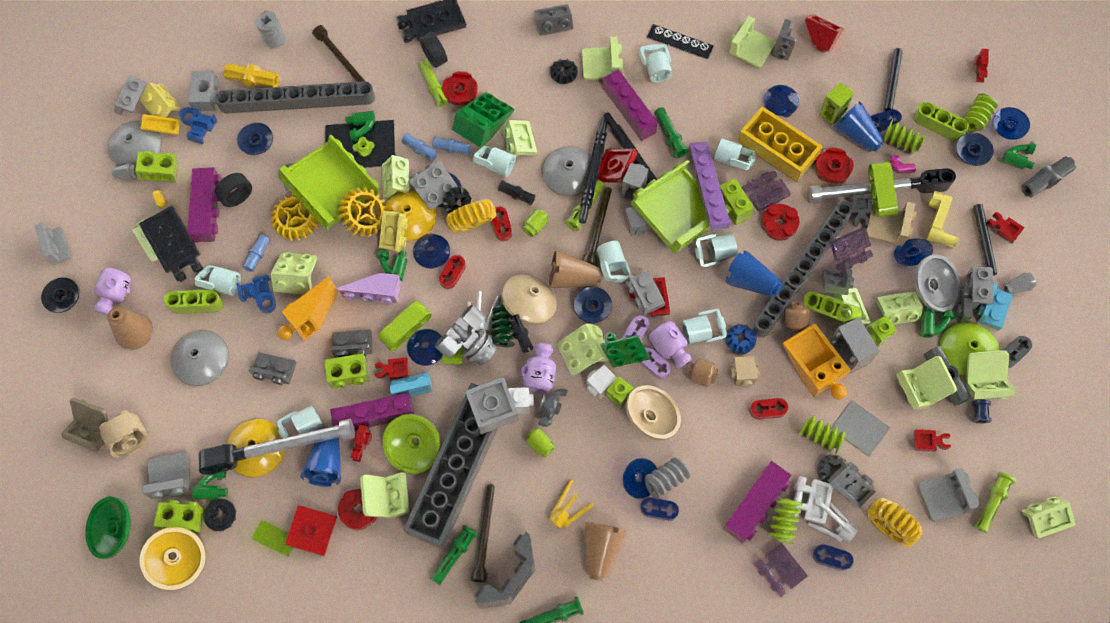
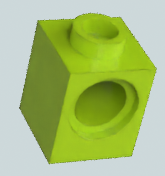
[606,376,634,409]

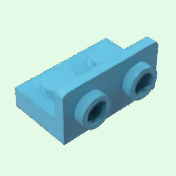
[977,283,1013,330]
[390,373,433,397]

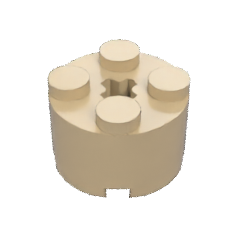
[99,410,149,458]

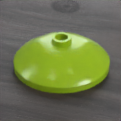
[939,322,999,378]
[383,414,441,474]

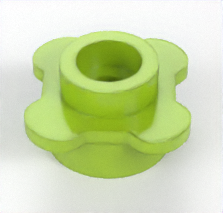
[353,137,374,157]

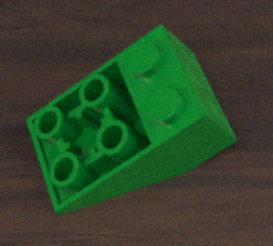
[452,92,515,148]

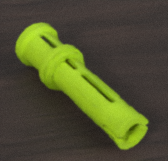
[565,180,604,231]
[974,472,1016,533]

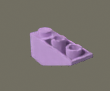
[338,273,401,304]

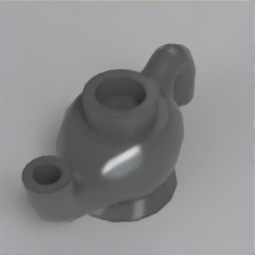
[538,389,568,427]

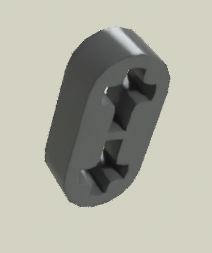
[1005,336,1032,368]

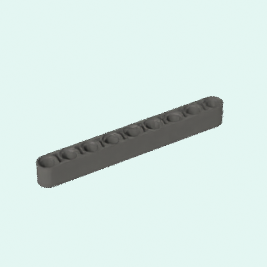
[214,81,375,114]
[753,201,853,338]

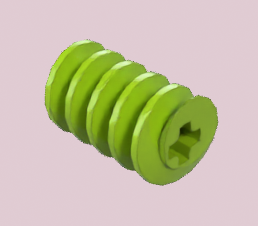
[963,93,998,133]
[883,120,927,155]
[798,415,845,454]
[768,498,803,544]

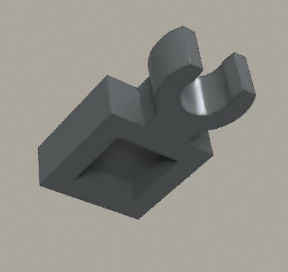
[851,194,872,227]
[956,287,972,323]

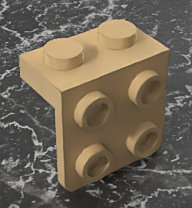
[866,202,917,246]

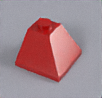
[805,14,844,53]

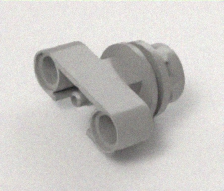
[435,304,497,366]

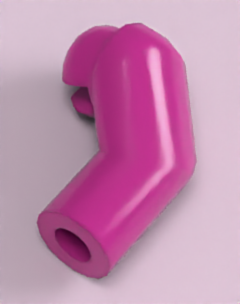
[889,155,916,173]

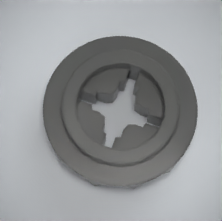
[817,454,846,483]

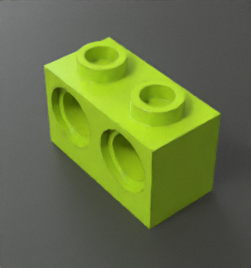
[819,82,854,125]
[135,151,178,182]
[720,178,754,225]
[325,353,369,389]
[154,500,205,534]

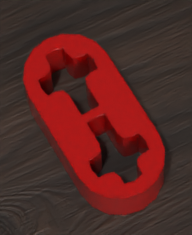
[492,206,512,241]
[439,255,466,289]
[750,398,788,420]

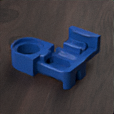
[179,107,217,144]
[236,275,276,314]

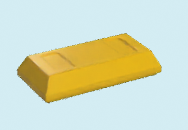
[140,114,180,135]

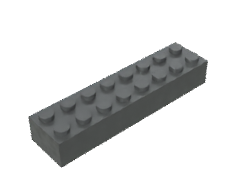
[403,383,498,550]

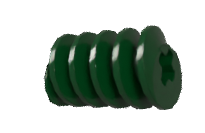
[491,305,515,348]

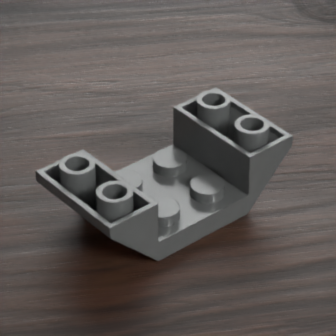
[475,532,536,609]

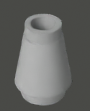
[112,162,137,180]
[1004,272,1036,294]

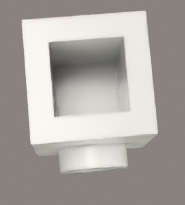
[587,365,617,399]
[509,388,534,414]

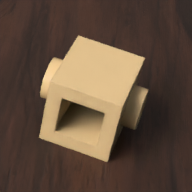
[730,356,760,388]

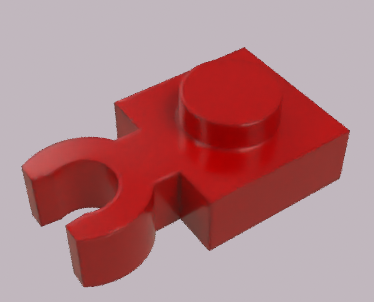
[973,48,989,83]
[987,212,1025,244]
[375,357,409,380]
[350,425,372,462]
[913,429,951,452]

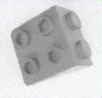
[409,161,458,210]
[142,452,191,499]
[918,468,979,522]

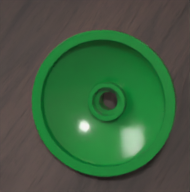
[85,496,131,559]

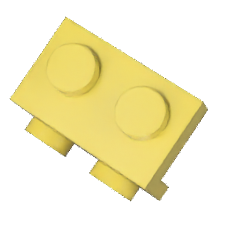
[139,83,181,117]
[379,210,409,252]

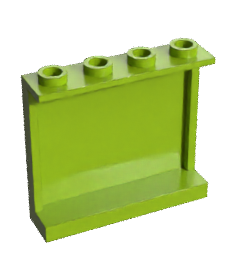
[278,135,380,231]
[630,160,732,254]

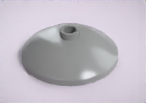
[107,121,162,166]
[542,146,591,197]
[915,254,961,312]
[170,330,229,386]

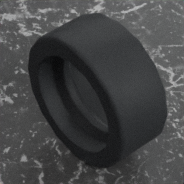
[419,32,448,68]
[214,173,252,207]

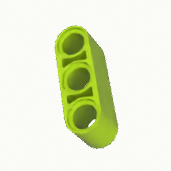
[914,102,969,141]
[868,162,898,217]
[163,290,224,314]
[803,291,862,322]
[378,301,432,351]

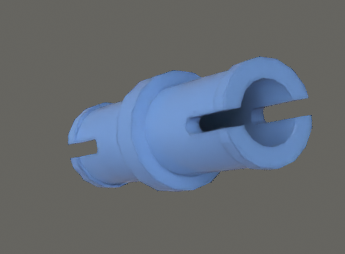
[402,133,438,161]
[433,137,471,155]
[243,235,270,272]

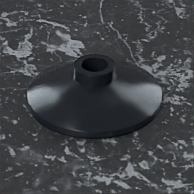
[41,277,80,313]

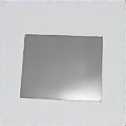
[831,400,890,456]

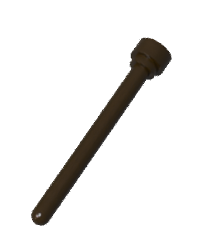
[312,25,366,82]
[582,187,612,266]
[470,484,495,583]

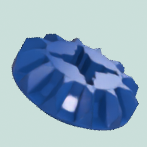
[725,324,757,354]

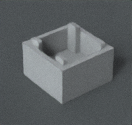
[830,318,880,373]
[465,377,519,434]

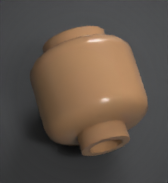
[784,302,810,332]
[688,359,718,387]

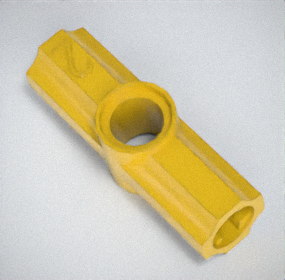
[223,63,279,88]

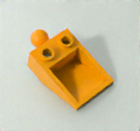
[277,276,339,341]
[783,324,851,400]

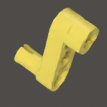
[926,191,959,249]

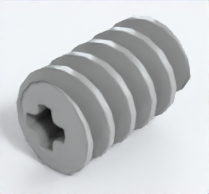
[256,11,286,48]
[644,458,691,499]

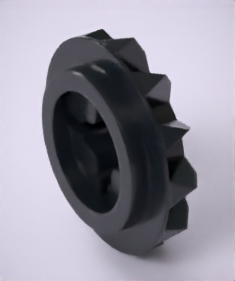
[550,58,578,84]
[443,187,472,213]
[203,499,237,532]

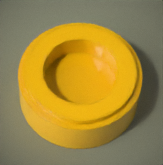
[152,189,167,208]

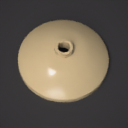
[501,274,557,325]
[626,385,681,440]

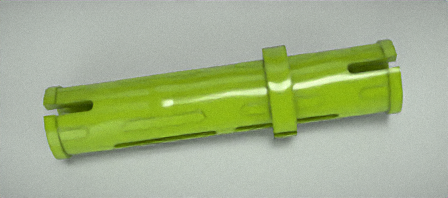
[418,59,448,107]

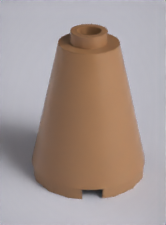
[549,251,602,288]
[107,307,153,350]
[585,521,626,581]

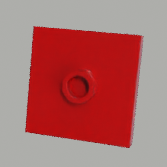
[597,149,638,183]
[285,505,338,557]

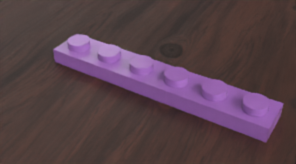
[689,142,730,230]

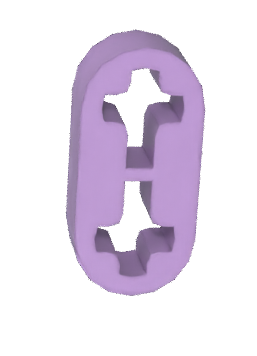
[622,315,649,341]
[640,347,671,379]

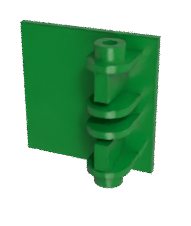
[600,332,650,368]

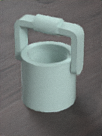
[639,44,673,83]
[714,138,756,170]
[473,146,516,177]
[694,233,738,267]
[597,241,631,283]
[195,265,241,296]
[682,308,727,345]
[277,405,324,438]

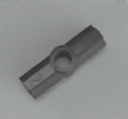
[1021,156,1076,198]
[923,346,971,406]

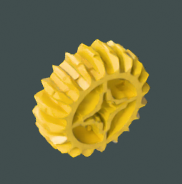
[337,187,388,237]
[270,194,319,242]
[446,199,496,233]
[867,498,923,547]

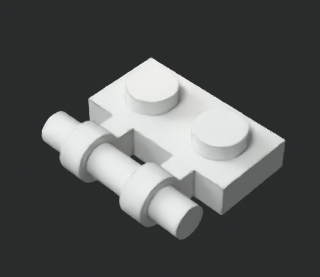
[793,476,833,526]

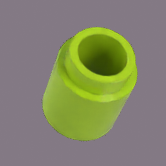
[522,209,549,237]
[526,428,555,458]

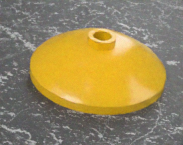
[384,190,437,241]
[227,419,285,478]
[140,527,205,590]

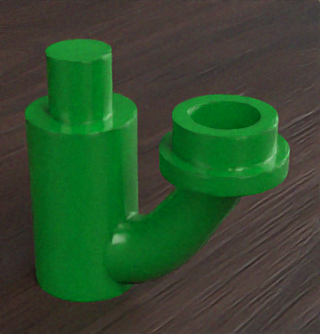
[345,110,376,142]
[1001,141,1037,169]
[376,250,408,281]
[920,306,955,338]
[193,471,228,500]

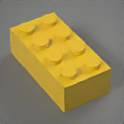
[738,106,822,182]

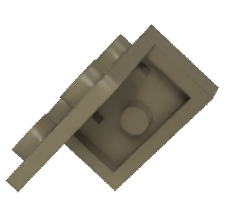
[61,398,108,452]

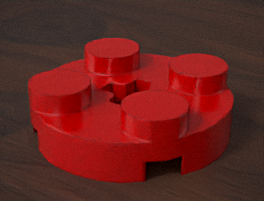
[442,71,478,106]
[815,148,854,184]
[761,204,800,241]
[338,489,378,530]

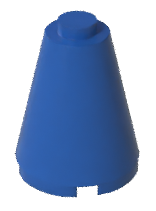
[833,101,883,152]
[726,250,782,297]
[300,438,341,487]

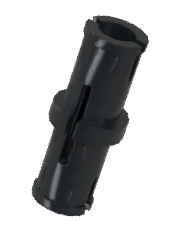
[498,180,536,205]
[508,314,534,353]

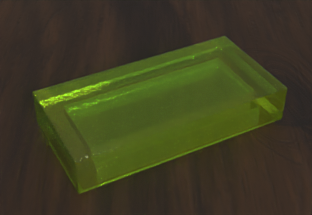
[251,520,293,557]

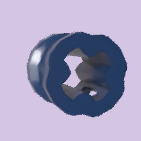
[972,400,992,424]

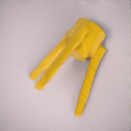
[548,479,594,529]

